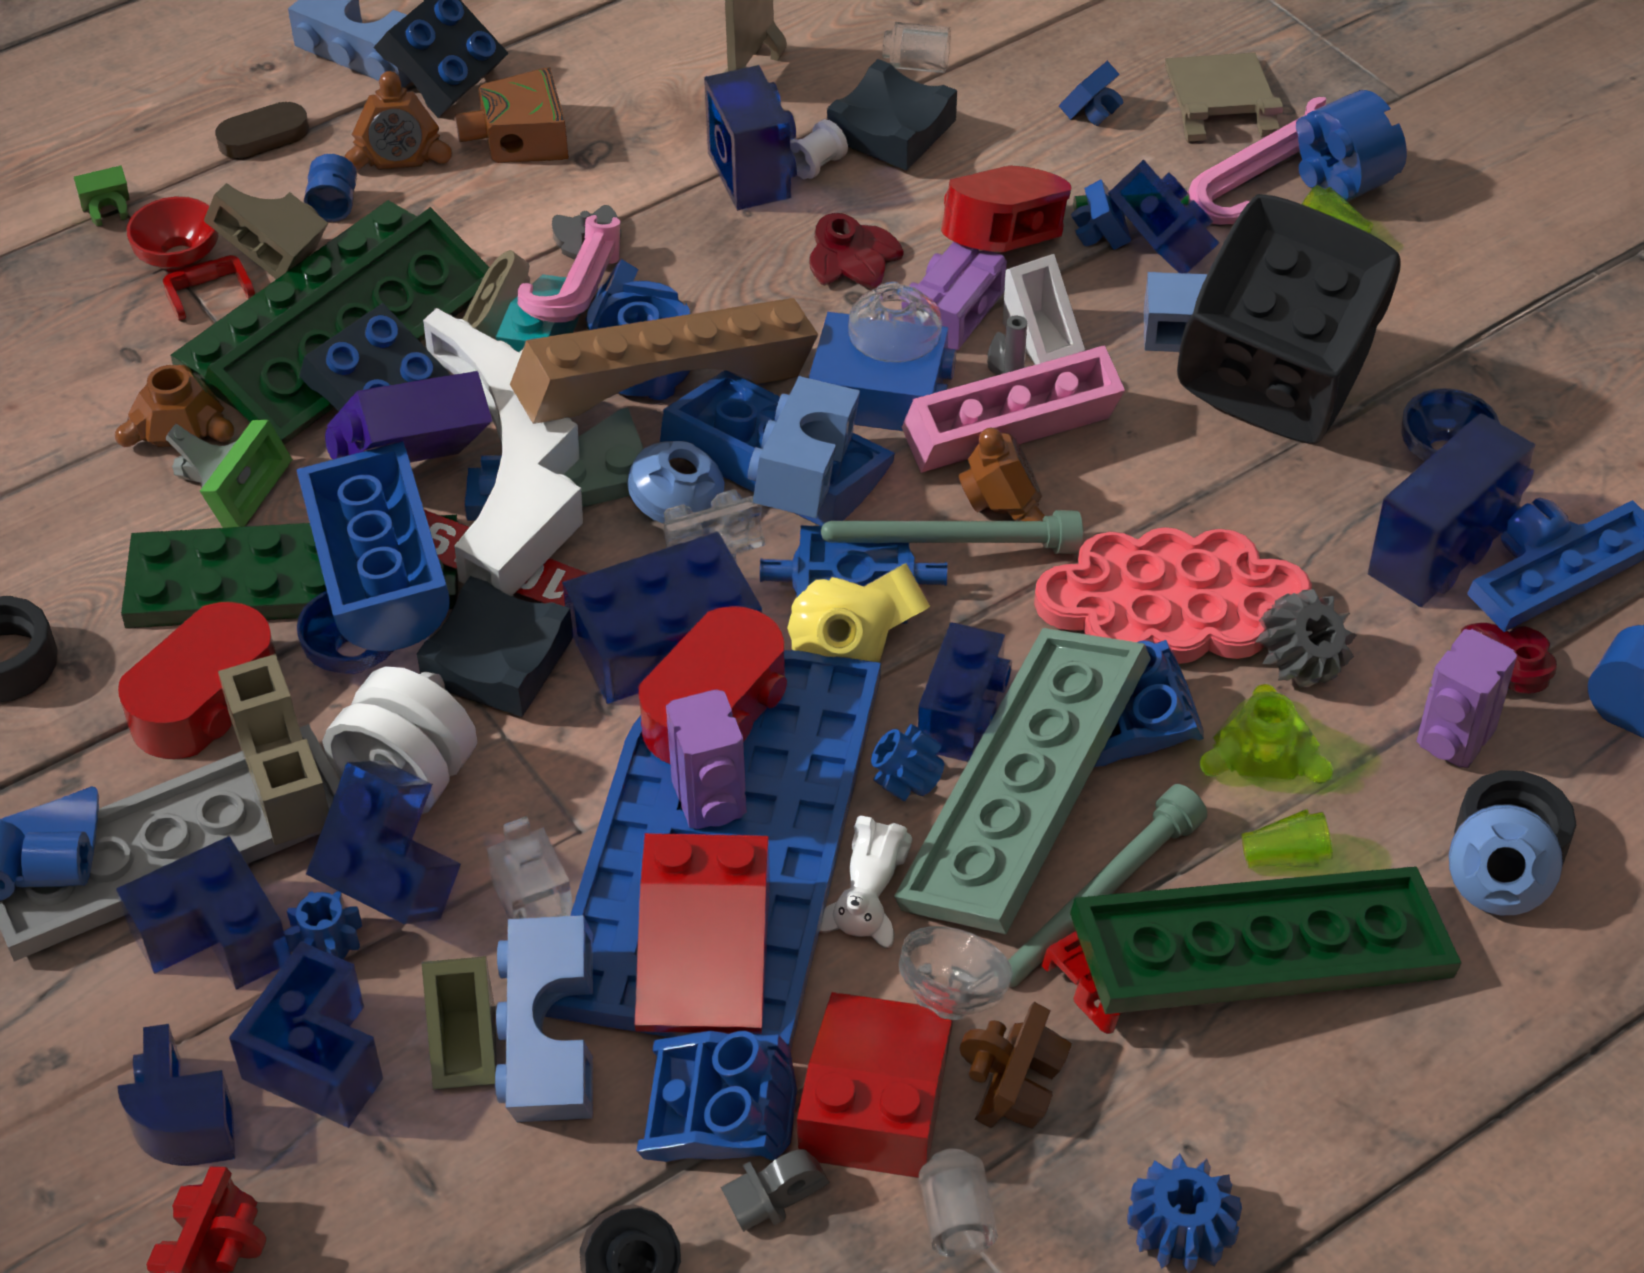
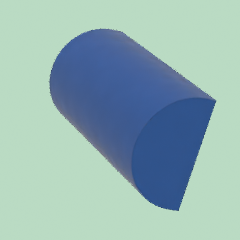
[296,441,449,651]

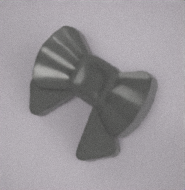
[552,205,621,259]

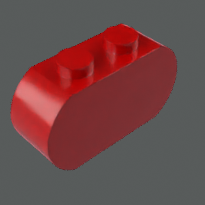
[941,165,1072,252]
[118,602,278,759]
[638,606,787,764]

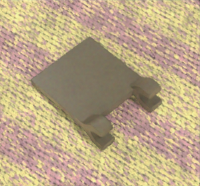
[716,0,787,90]
[1165,53,1283,142]

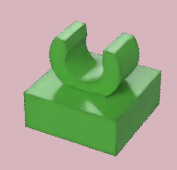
[74,165,130,226]

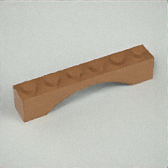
[510,298,819,424]

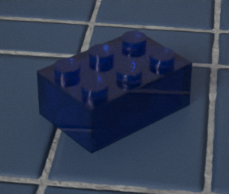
[1367,413,1536,607]
[562,532,762,704]

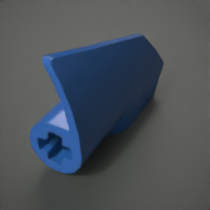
[0,786,99,901]

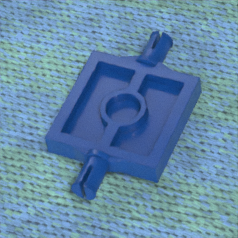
[760,525,947,624]

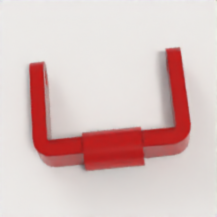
[163,255,255,321]

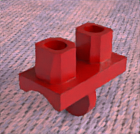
[146,1166,267,1273]

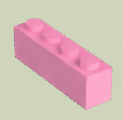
[902,345,1125,473]

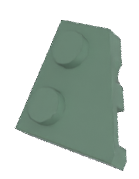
[563,407,644,507]

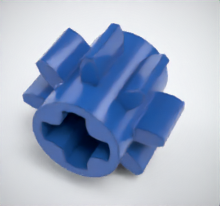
[871,724,944,801]
[284,891,362,967]

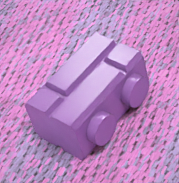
[902,241,1007,350]
[1417,629,1517,768]
[666,689,746,830]

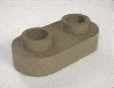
[463,250,530,340]

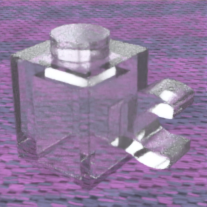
[487,816,573,919]

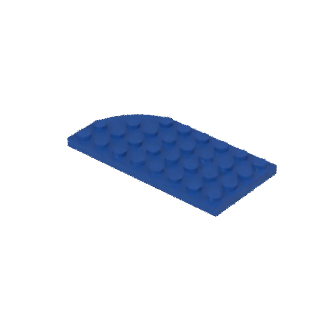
[545,650,881,1052]

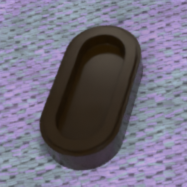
[215,102,309,159]

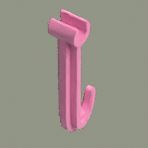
[1188,97,1326,225]
[518,215,620,322]

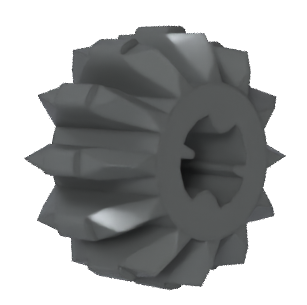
[1255,589,1357,688]

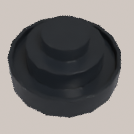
[580,1204,681,1273]

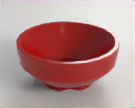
[127,196,219,272]

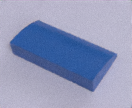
[660,370,895,526]

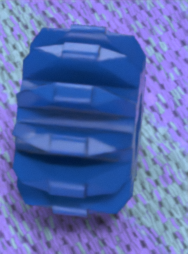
[1127,1153,1242,1273]

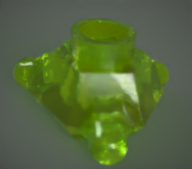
[1200,684,1333,784]

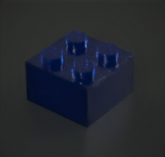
[704,65,797,211]

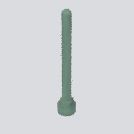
[821,510,1083,554]
[998,784,1208,987]

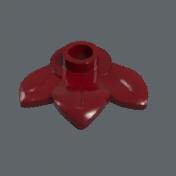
[809,213,904,291]
[1461,622,1557,694]

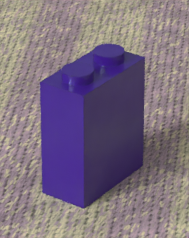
[325,371,493,463]

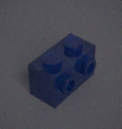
[1107,159,1220,273]
[918,622,1012,762]

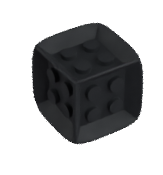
[1177,194,1401,444]

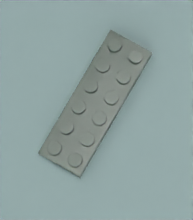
[894,628,1150,934]

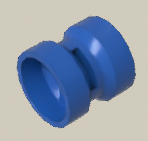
[304,154,357,222]

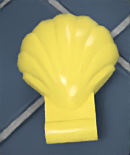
[787,563,930,662]

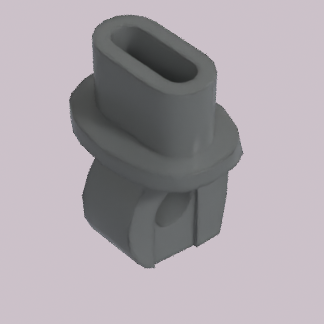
[721,1149,830,1232]

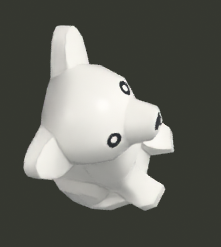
[820,816,912,948]

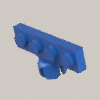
[1467,498,1644,632]

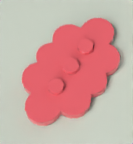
[1034,527,1312,664]

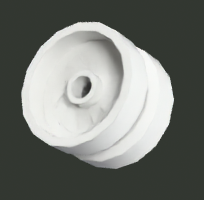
[322,666,478,816]

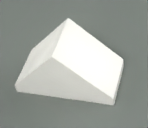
[1003,254,1085,365]

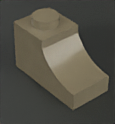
[204,183,328,279]

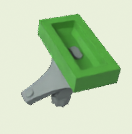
[166,420,293,528]

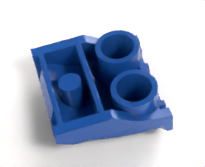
[1094,640,1204,767]
[637,1031,797,1162]

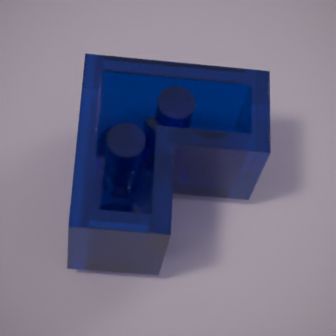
[306,761,461,924]
[116,836,292,990]
[229,942,384,1128]

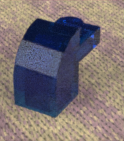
[117,1024,235,1166]

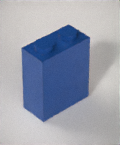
[809,312,956,431]

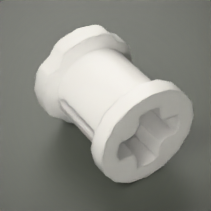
[785,119,848,179]

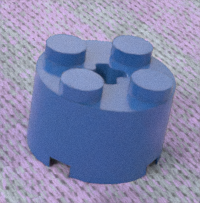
[1296,90,1407,203]
[587,281,690,400]

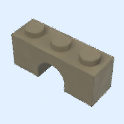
[218,654,333,845]

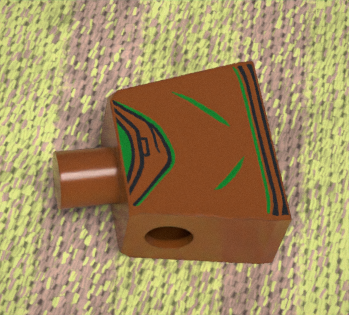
[455,67,569,163]

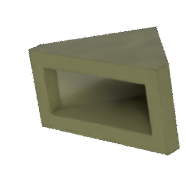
[422,956,497,1090]

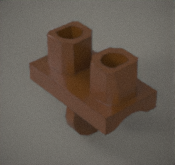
[959,1002,1072,1129]

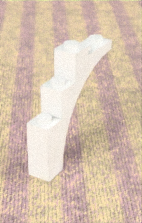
[423,308,583,596]

